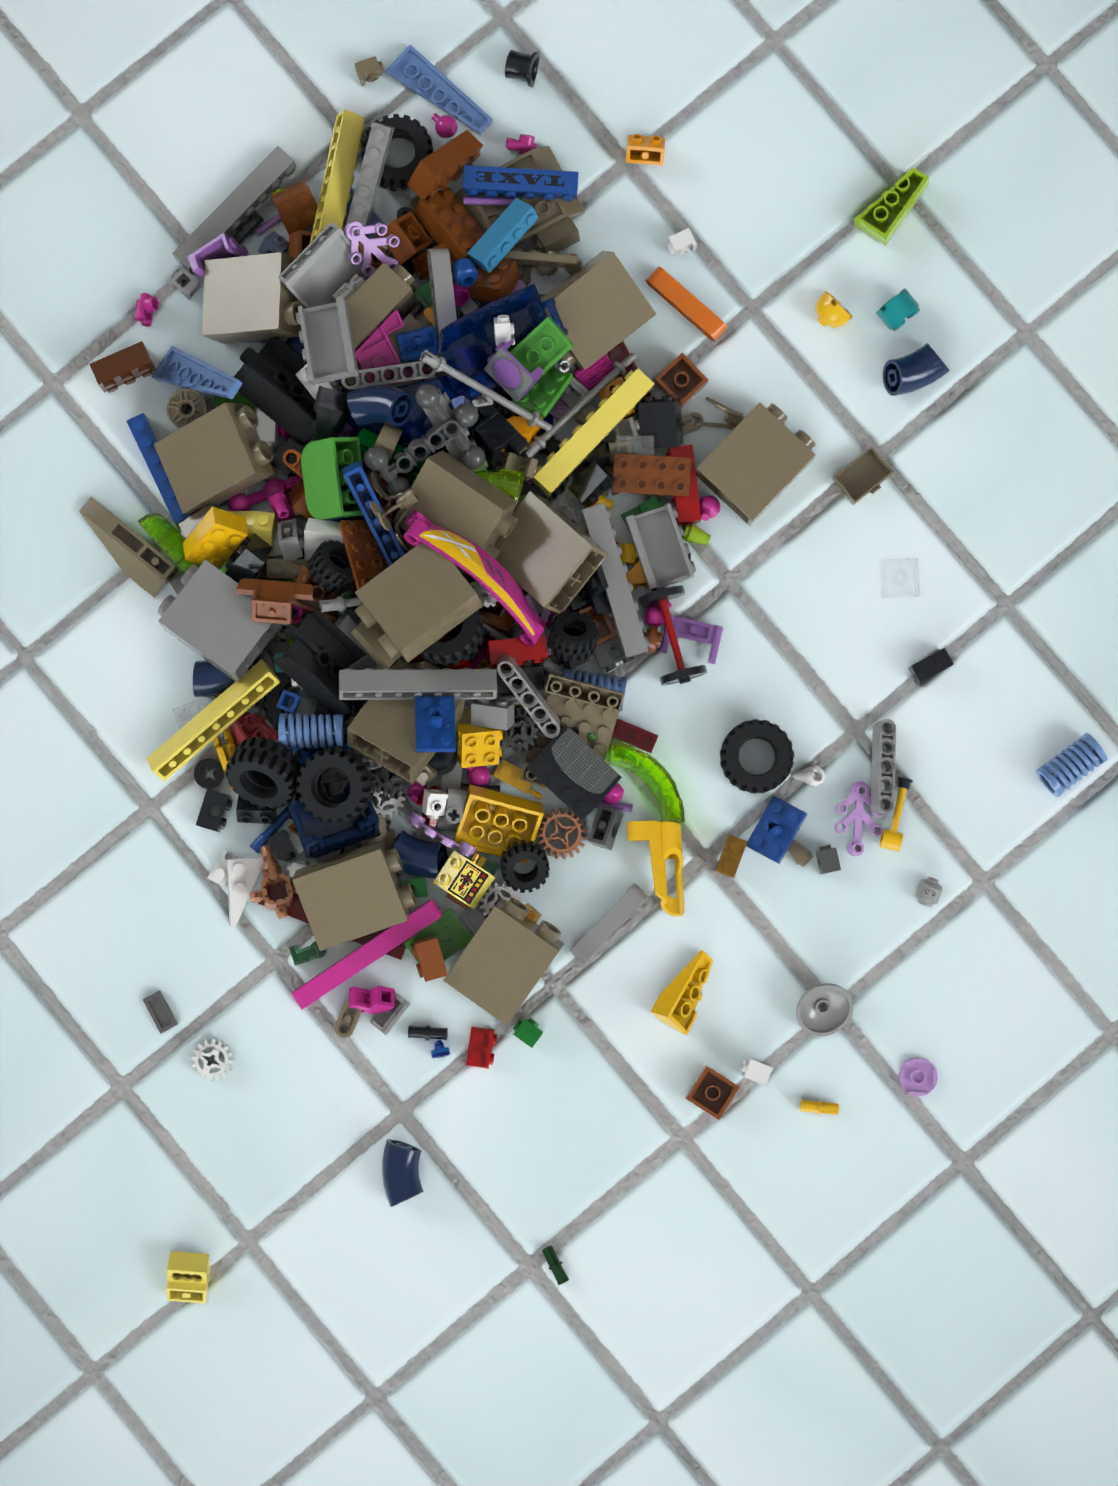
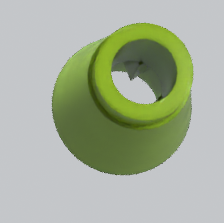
[681,524,711,546]

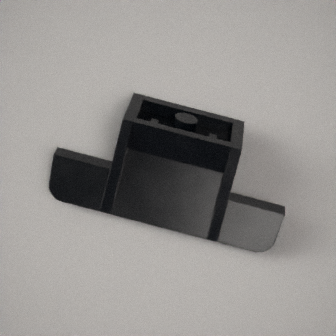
[472,405,529,467]

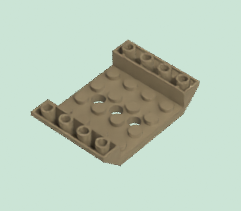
[454,146,585,246]
[520,673,625,787]

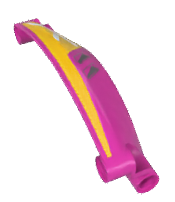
[404,509,546,647]

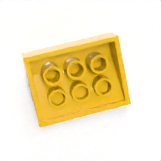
[453,784,544,863]

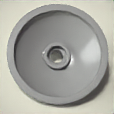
[796,983,853,1036]

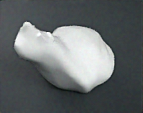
[792,765,825,787]

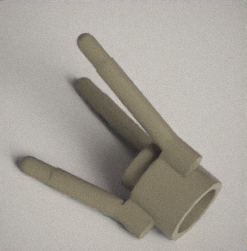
[695,397,743,430]

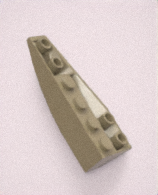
[79,497,179,598]

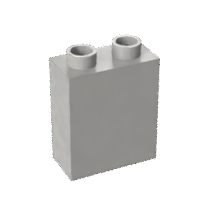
[157,560,283,683]

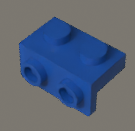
[396,325,441,362]

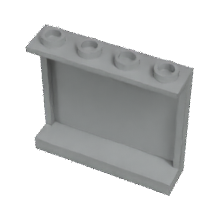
[277,222,376,308]

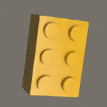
[183,506,248,570]

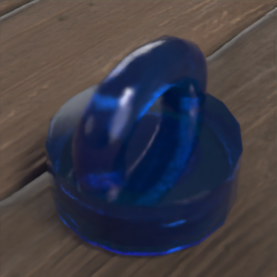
[430,1040,450,1059]

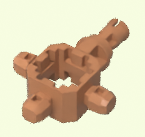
[249,845,297,919]

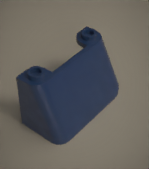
[289,782,379,859]

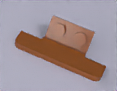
[237,578,314,625]

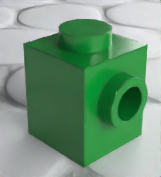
[401,877,428,899]
[513,1018,543,1048]

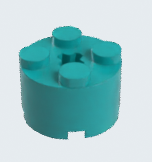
[875,288,920,331]

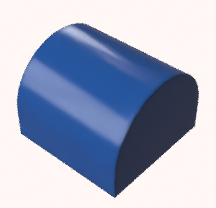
[276,689,302,715]

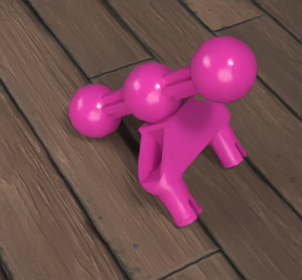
[228,475,302,522]

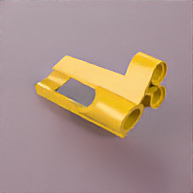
[626,820,684,916]

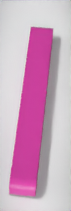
[291,899,443,1010]

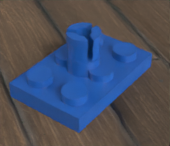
[415,696,456,752]
[746,795,808,864]

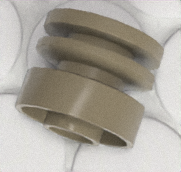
[167,389,211,428]

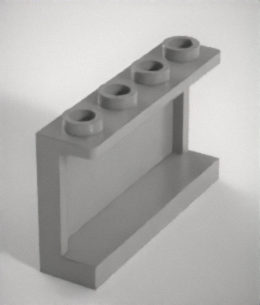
[296,296,359,385]
[625,503,696,592]

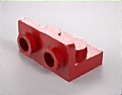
[466,1027,497,1069]

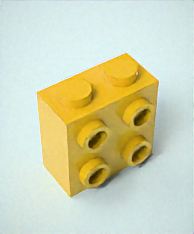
[457,724,503,768]

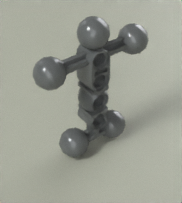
[364,384,486,500]

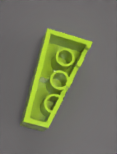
[854,167,929,246]

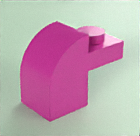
[349,986,395,1014]

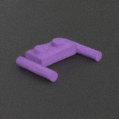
[659,615,723,664]

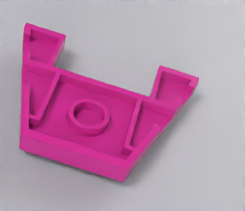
[355,310,429,386]

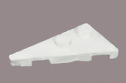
[227,857,264,927]

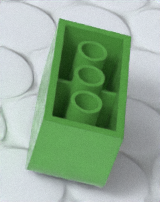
[301,437,363,520]

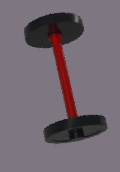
[637,585,707,686]

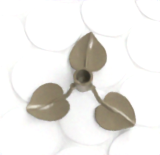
[369,471,420,552]

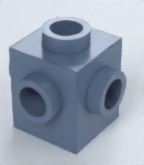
[257,231,289,255]

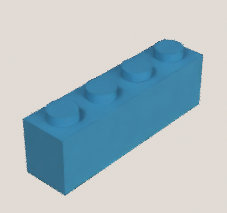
[467,197,538,273]

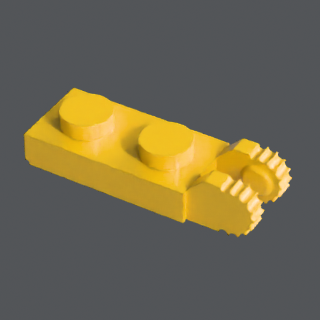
[493,759,547,799]

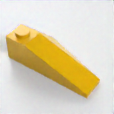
[650,950,713,1035]

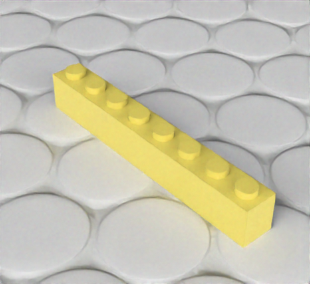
[310,109,365,243]
[532,368,655,496]
[146,659,280,782]

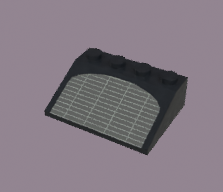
[526,724,622,821]

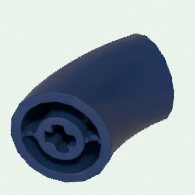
[883,343,950,396]
[347,386,415,427]
[193,660,252,697]
[390,830,448,879]
[382,1139,424,1207]

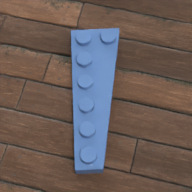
[385,44,493,135]
[151,346,243,399]

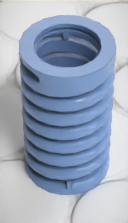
[564,669,627,711]
[278,713,344,749]
[1036,733,1108,798]

